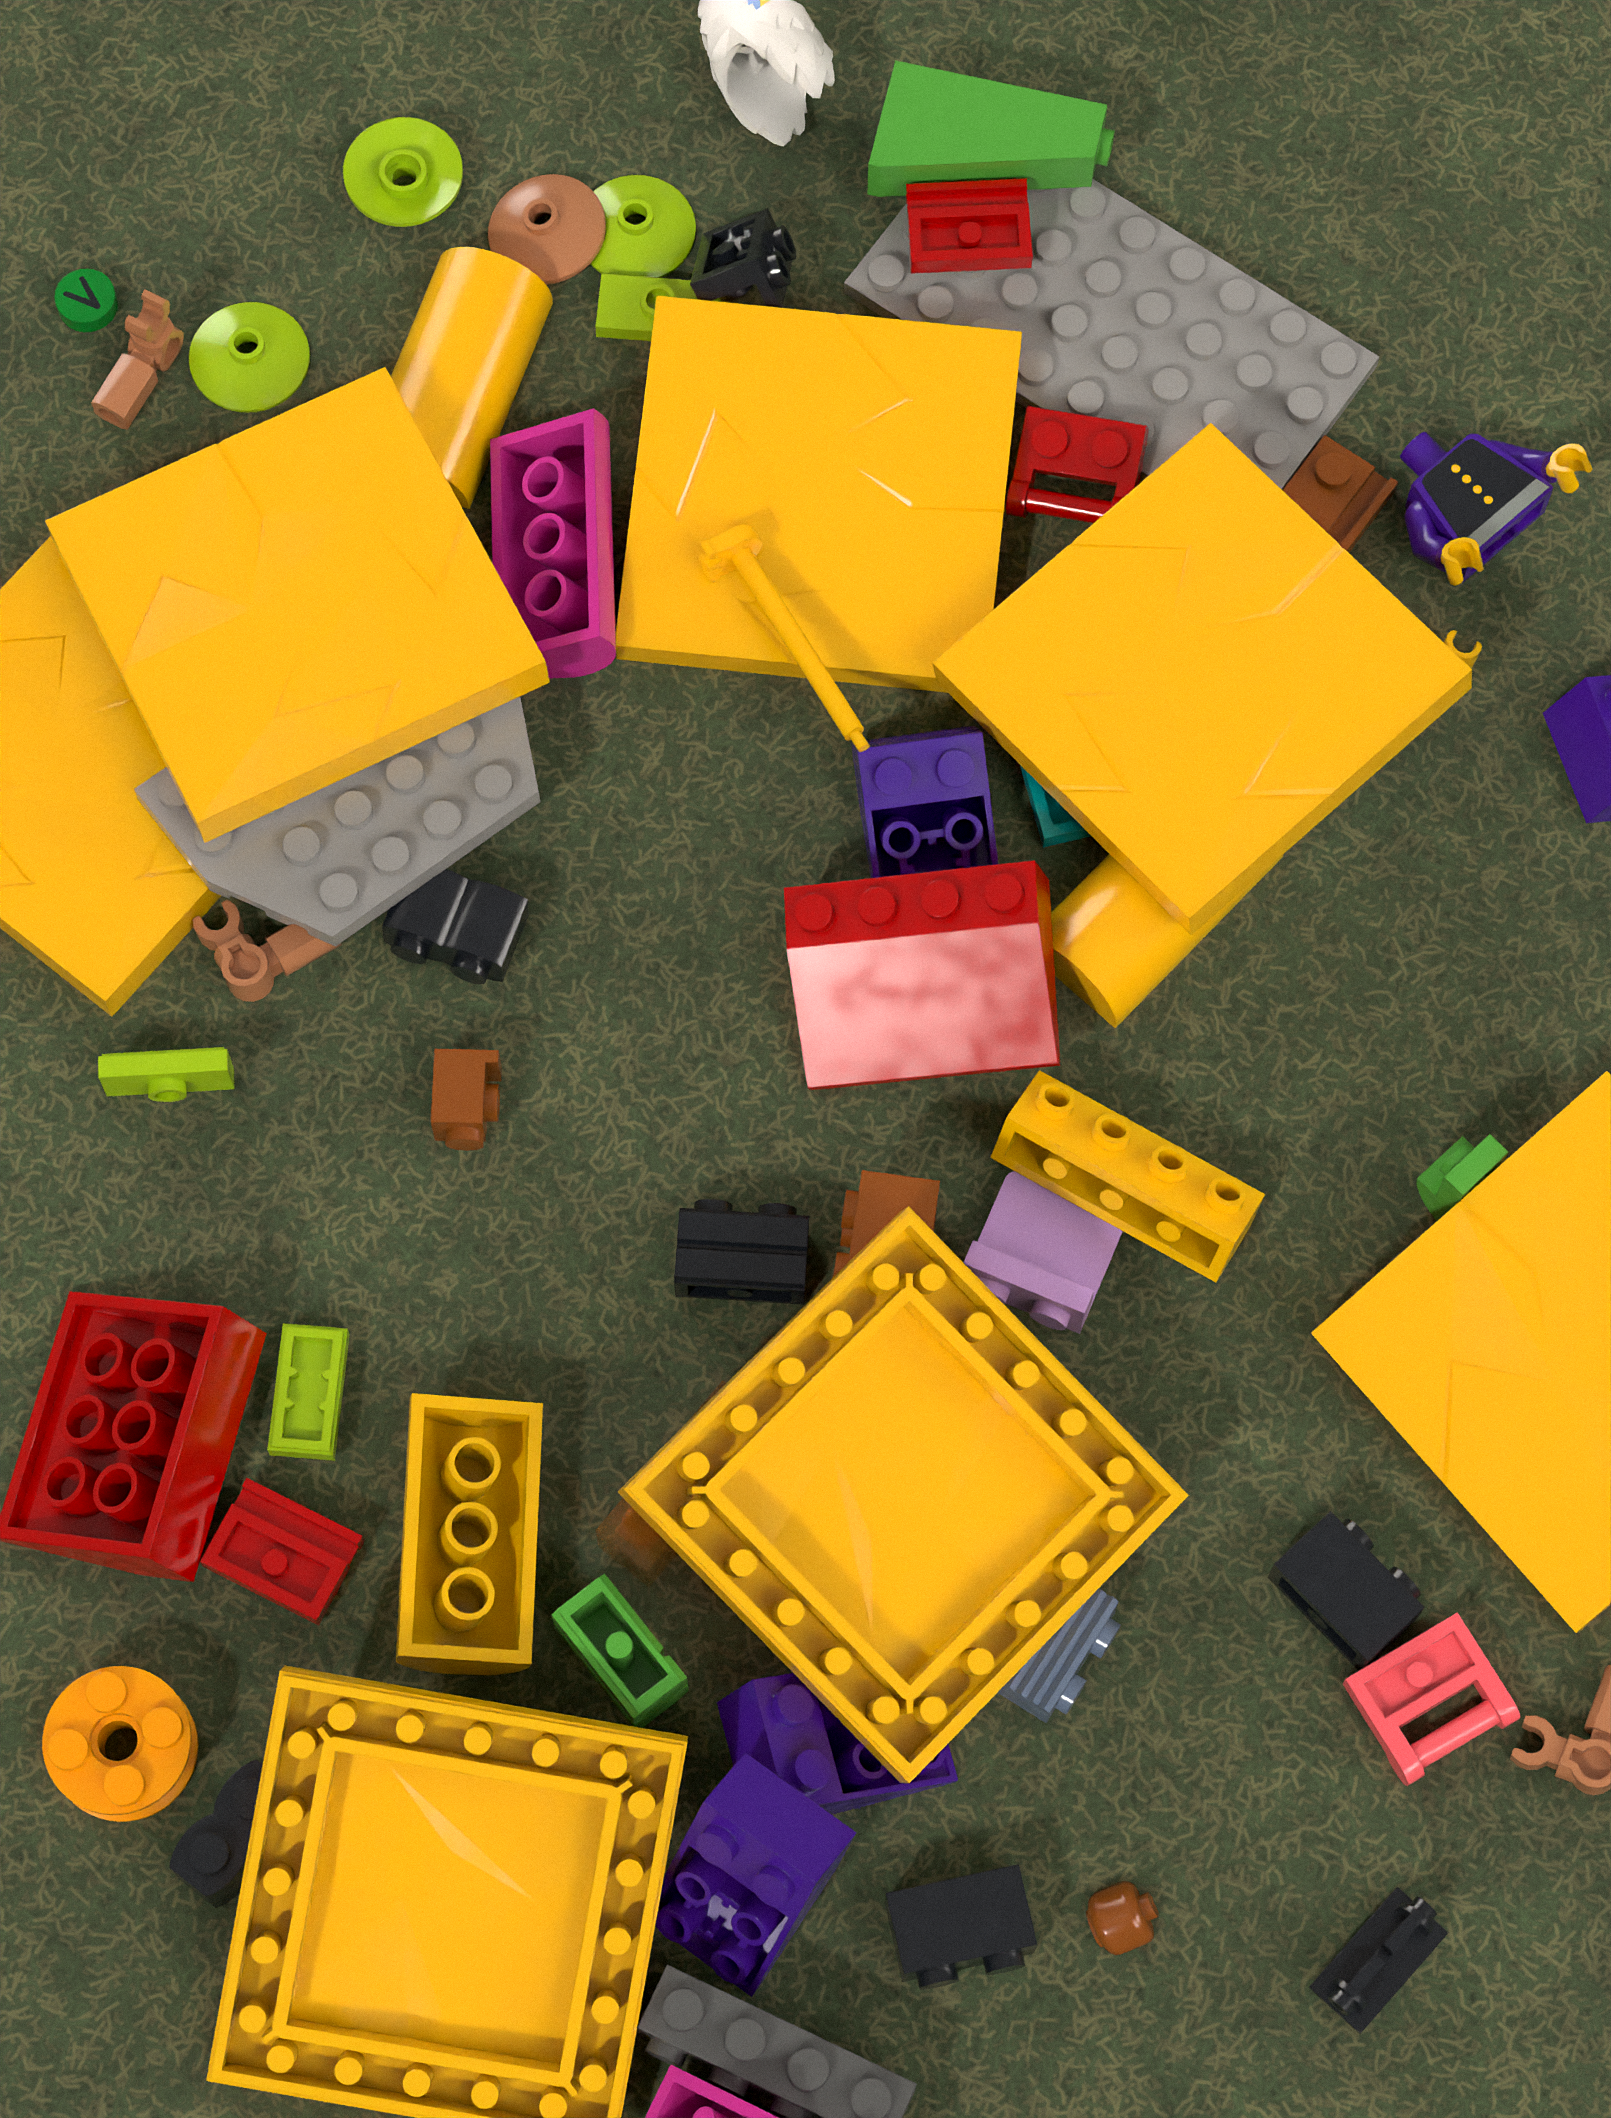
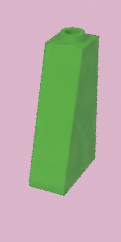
[867,60,1115,197]

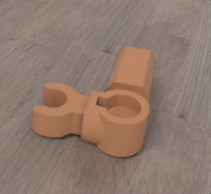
[91,290,184,430]
[193,899,341,1002]
[1510,1665,1611,1795]

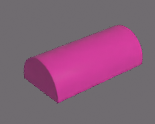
[490,408,616,678]

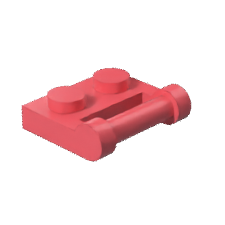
[1343,1612,1520,1786]

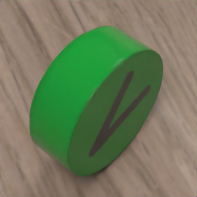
[55,269,118,332]

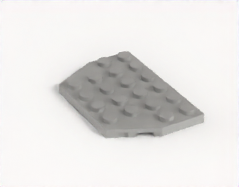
[134,697,541,947]

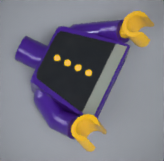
[1400,432,1593,586]

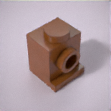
[431,1049,502,1151]

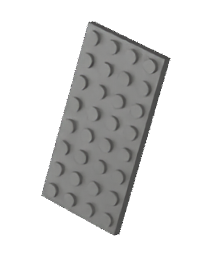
[844,179,1379,490]

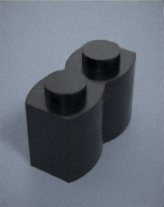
[382,869,529,984]
[169,1759,263,1908]

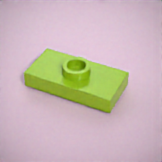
[595,273,721,341]
[98,1047,234,1102]
[267,1323,350,1461]

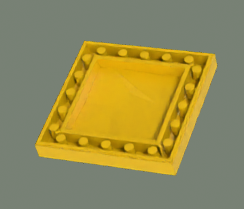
[616,296,1022,693]
[45,367,550,843]
[932,423,1472,935]
[0,536,221,1017]
[1311,1071,1611,1633]
[617,1207,1189,1783]
[206,1665,688,2118]

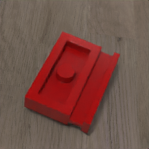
[906,178,1033,274]
[200,1477,365,1625]

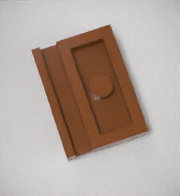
[1283,435,1398,553]

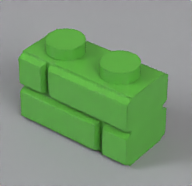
[552,1574,689,1728]

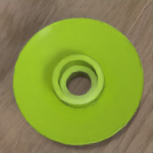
[343,117,463,227]
[590,175,696,278]
[189,302,310,413]

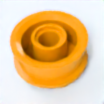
[42,1666,198,1822]

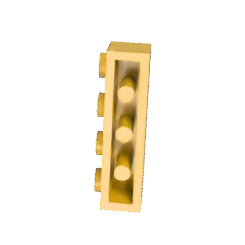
[990,1070,1265,1283]

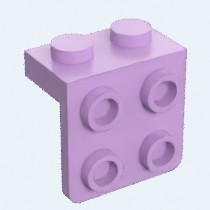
[963,1171,1123,1334]

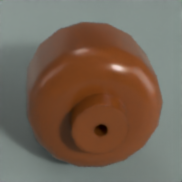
[1086,1881,1159,1955]

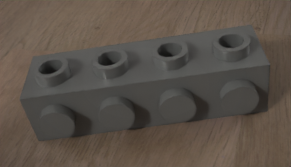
[637,1965,917,2118]

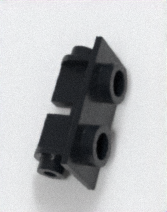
[1309,1887,1449,2034]

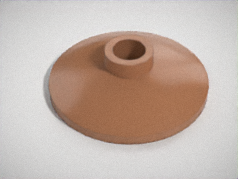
[488,174,606,285]

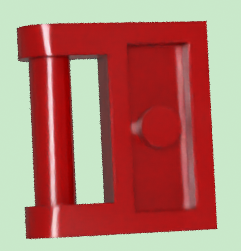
[1006,406,1149,523]

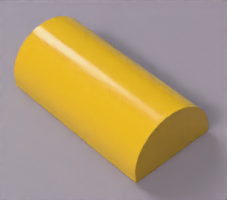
[391,247,553,509]
[1051,854,1284,1028]
[396,1393,543,1675]

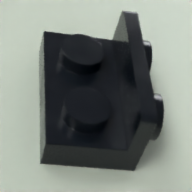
[690,208,796,308]

